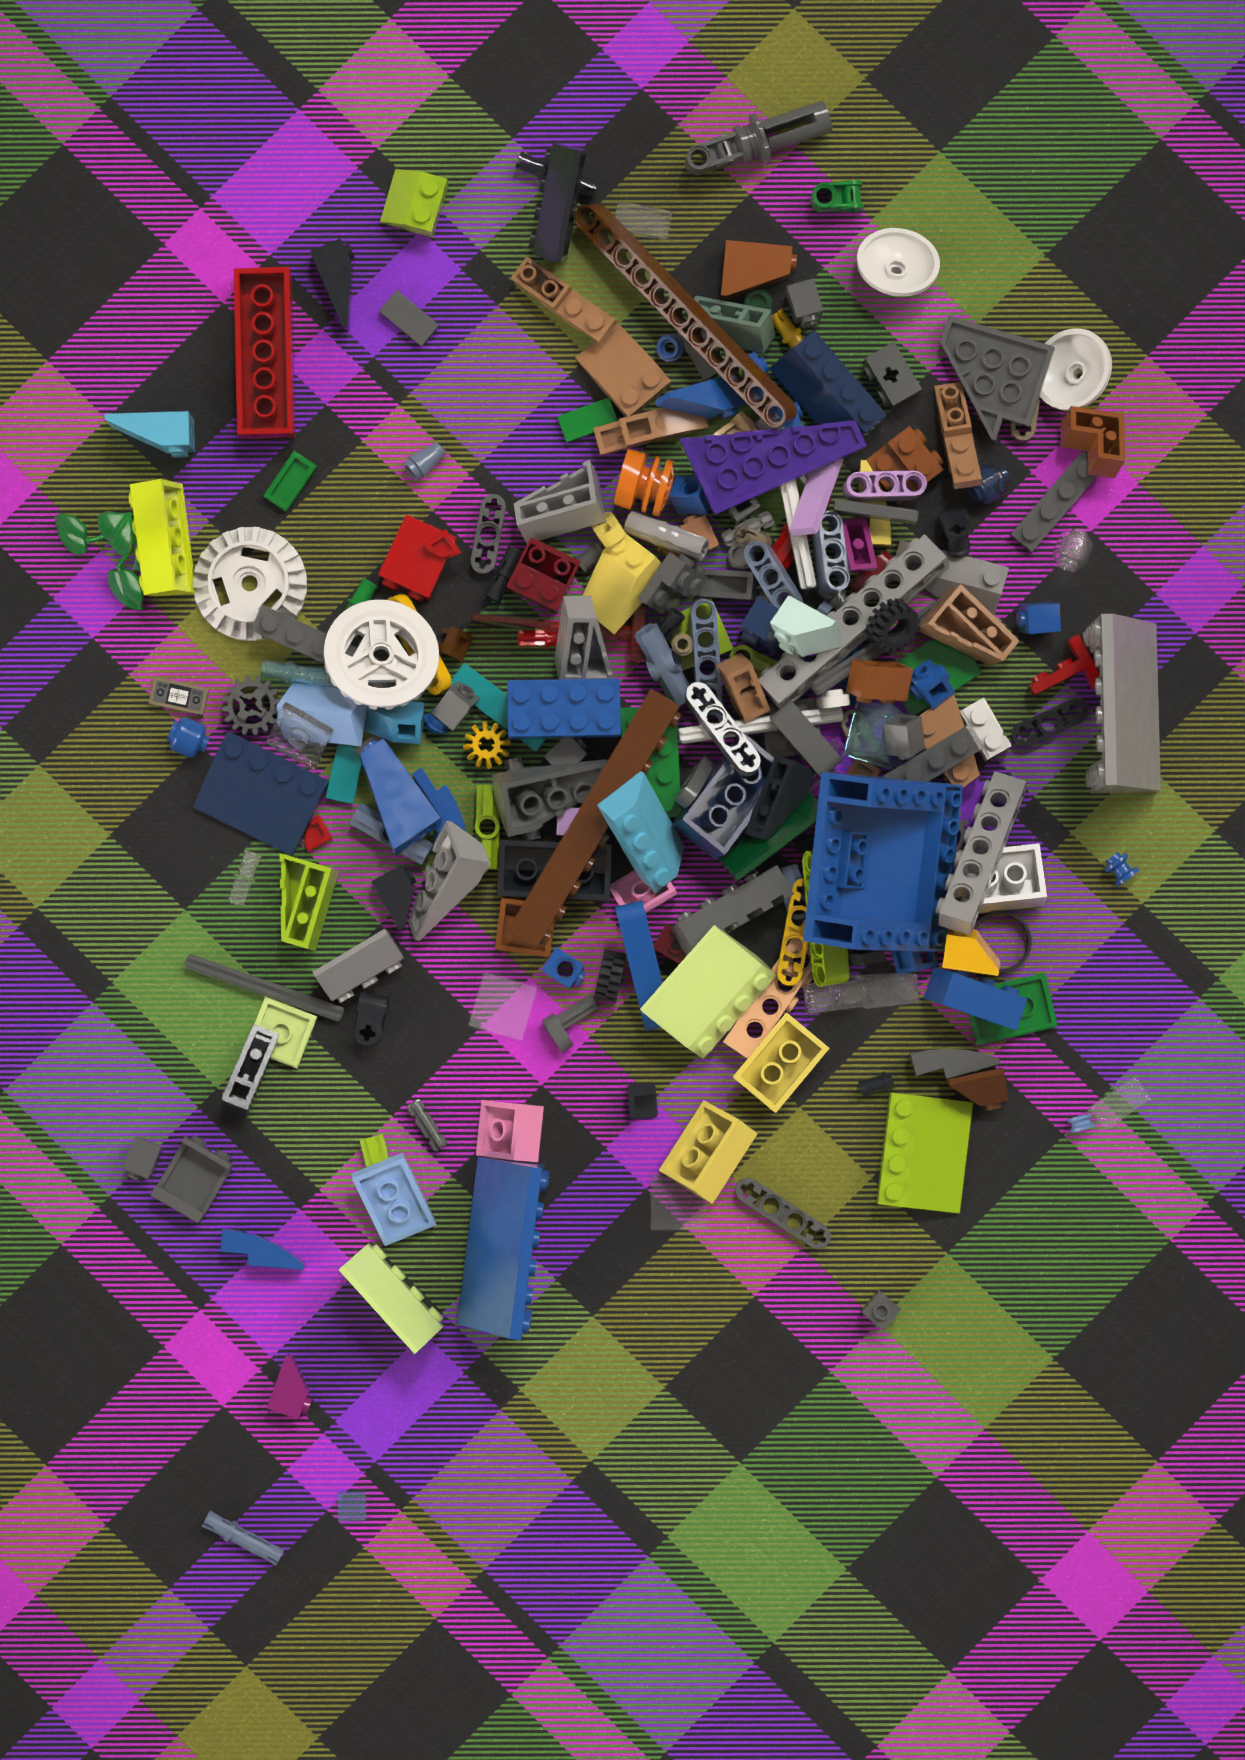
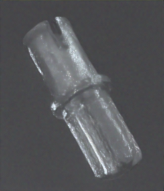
[228,850,262,906]

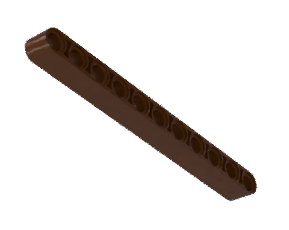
[574,203,797,427]

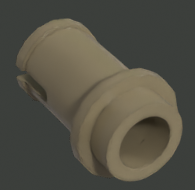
[736,526,772,553]
[672,634,694,657]

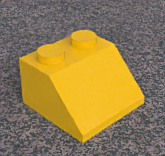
[942,928,1000,976]

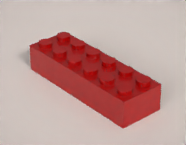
[234,267,296,439]

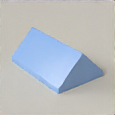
[276,683,367,746]

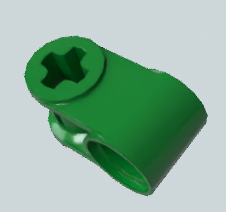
[810,180,864,213]

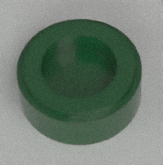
[744,289,772,310]

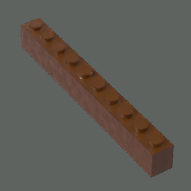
[508,689,682,948]

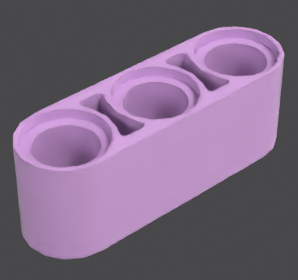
[842,471,927,502]

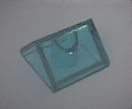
[844,702,906,770]

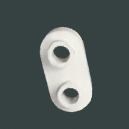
[815,689,850,709]

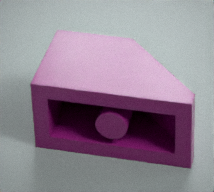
[842,518,878,572]
[267,1353,312,1420]

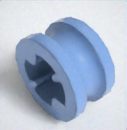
[1067,1113,1095,1133]

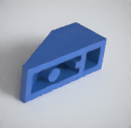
[655,377,747,420]

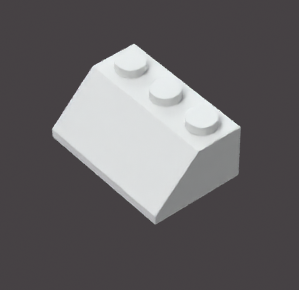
[956,844,1047,913]

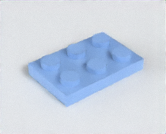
[351,1153,436,1246]

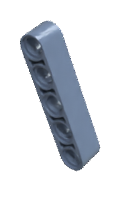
[690,598,723,726]

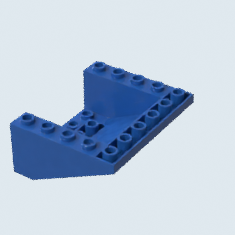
[803,772,963,952]
[457,1156,550,1340]

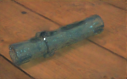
[260,659,339,689]

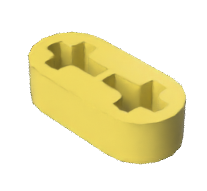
[591,512,625,547]

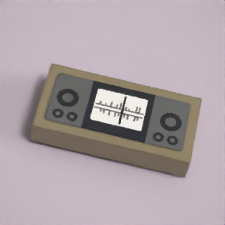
[149,676,209,716]

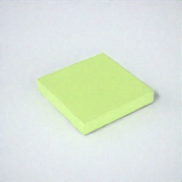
[255,996,318,1069]

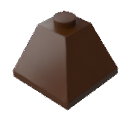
[945,1068,1008,1111]

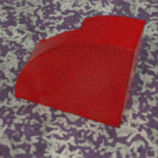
[423,529,462,558]
[305,815,333,852]

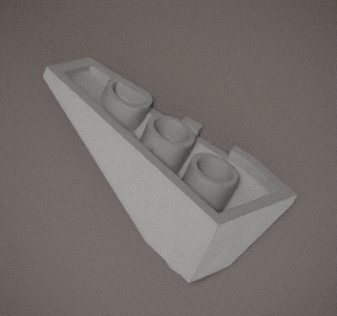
[895,540,1009,615]
[408,821,490,941]

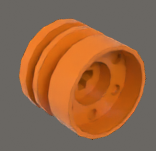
[613,449,674,517]

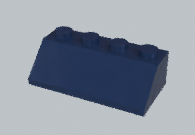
[769,330,887,436]

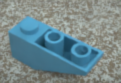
[364,701,425,744]

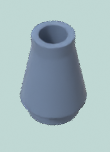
[403,442,446,481]

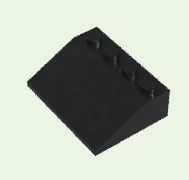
[529,143,587,263]

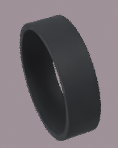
[973,911,1032,972]

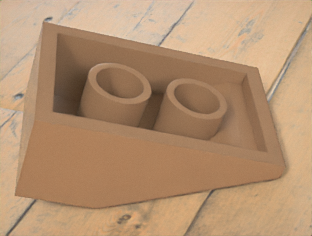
[575,322,671,417]

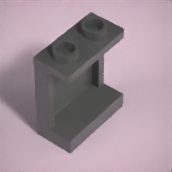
[150,1135,235,1223]

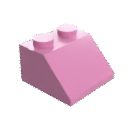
[476,1100,544,1162]

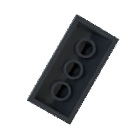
[497,840,612,901]

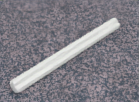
[770,426,816,589]
[678,707,843,744]

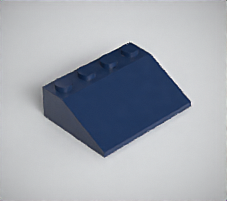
[193,731,329,856]

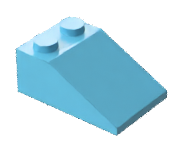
[104,411,195,458]

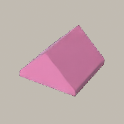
[610,870,678,913]

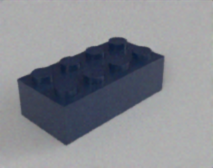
[671,734,774,860]

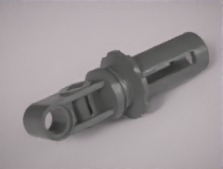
[685,100,833,175]

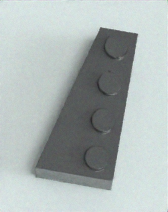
[670,865,794,956]

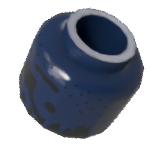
[967,463,1010,504]

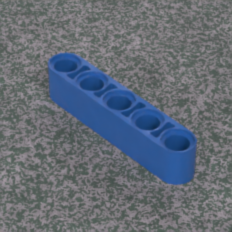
[615,900,662,1031]

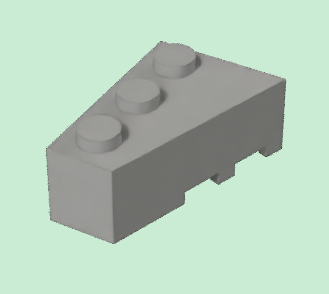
[514,459,606,544]
[554,596,613,680]

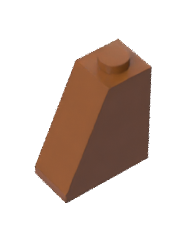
[720,240,797,300]

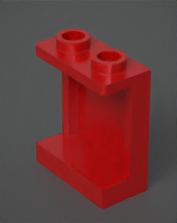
[378,514,458,602]

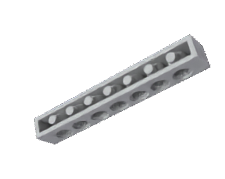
[758,534,949,709]

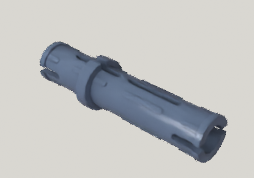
[202,1510,284,1566]

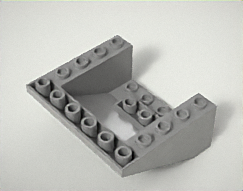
[1082,614,1161,794]

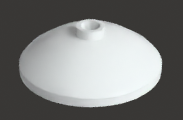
[857,228,940,296]
[1040,329,1112,411]

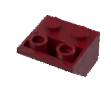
[506,537,581,614]

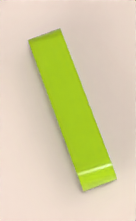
[802,850,849,987]

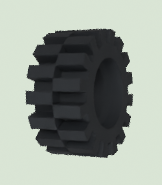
[866,598,921,653]
[594,949,626,1003]

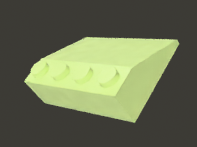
[640,925,777,1059]
[339,1243,444,1354]

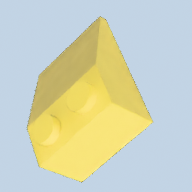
[582,533,662,634]

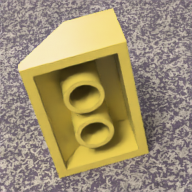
[733,1012,829,1113]
[659,1100,757,1204]

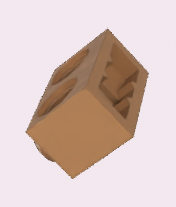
[716,653,770,723]

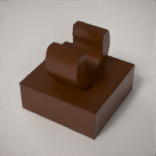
[437,626,473,662]

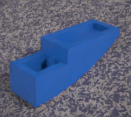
[220,1228,306,1270]

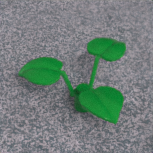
[54,511,145,610]

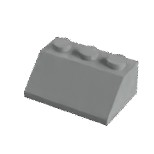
[313,929,405,1003]

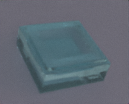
[337,1491,367,1521]

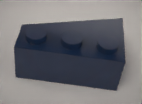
[739,596,785,658]

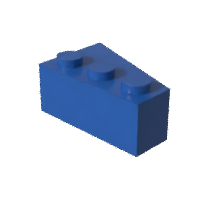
[923,967,1027,1031]

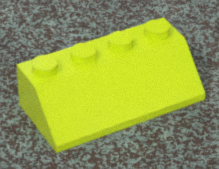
[129,479,196,597]

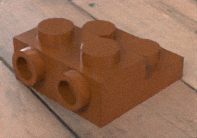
[866,426,944,506]
[495,896,555,957]

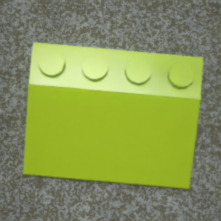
[876,1092,973,1213]

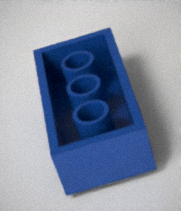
[507,679,621,739]

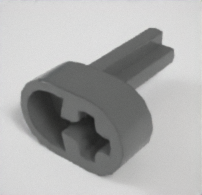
[541,994,599,1053]

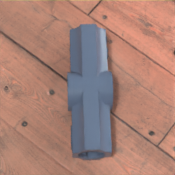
[635,623,694,705]
[349,803,434,865]

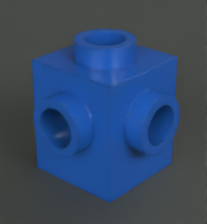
[909,659,955,709]

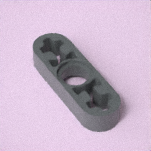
[471,494,506,575]
[674,756,715,809]

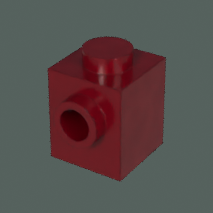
[653,924,686,964]

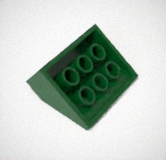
[717,791,818,883]

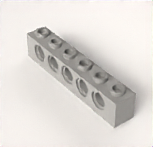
[935,771,1026,935]

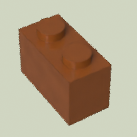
[846,659,913,705]

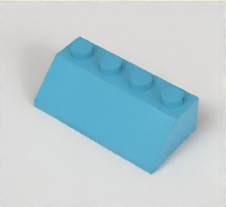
[597,771,685,893]

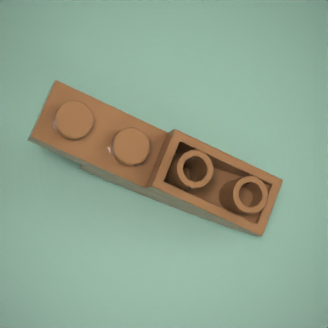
[510,257,617,345]
[934,382,982,489]
[593,408,709,456]

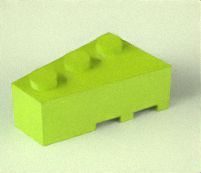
[279,853,339,951]

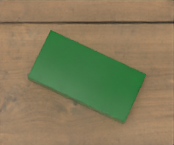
[557,398,618,443]
[263,451,317,513]

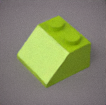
[380,169,449,238]

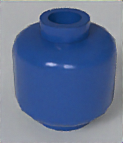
[167,717,210,758]

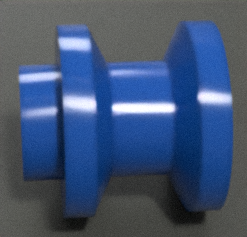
[1104,852,1140,887]

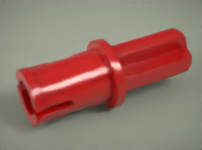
[517,627,558,649]

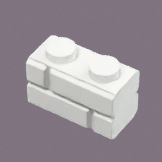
[960,698,1012,761]

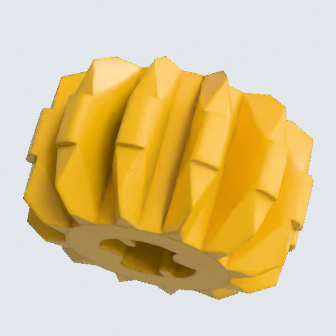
[463,721,511,769]

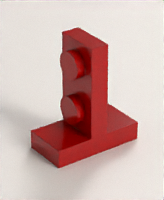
[1028,634,1100,697]

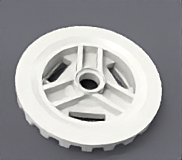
[193,527,307,641]
[324,600,439,710]

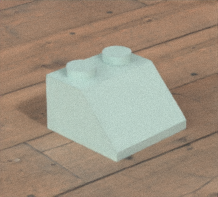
[770,595,844,657]

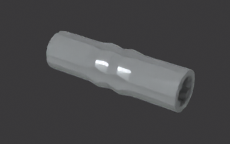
[624,511,710,561]

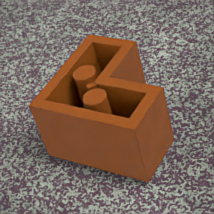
[1061,406,1125,478]

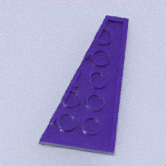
[679,421,867,516]

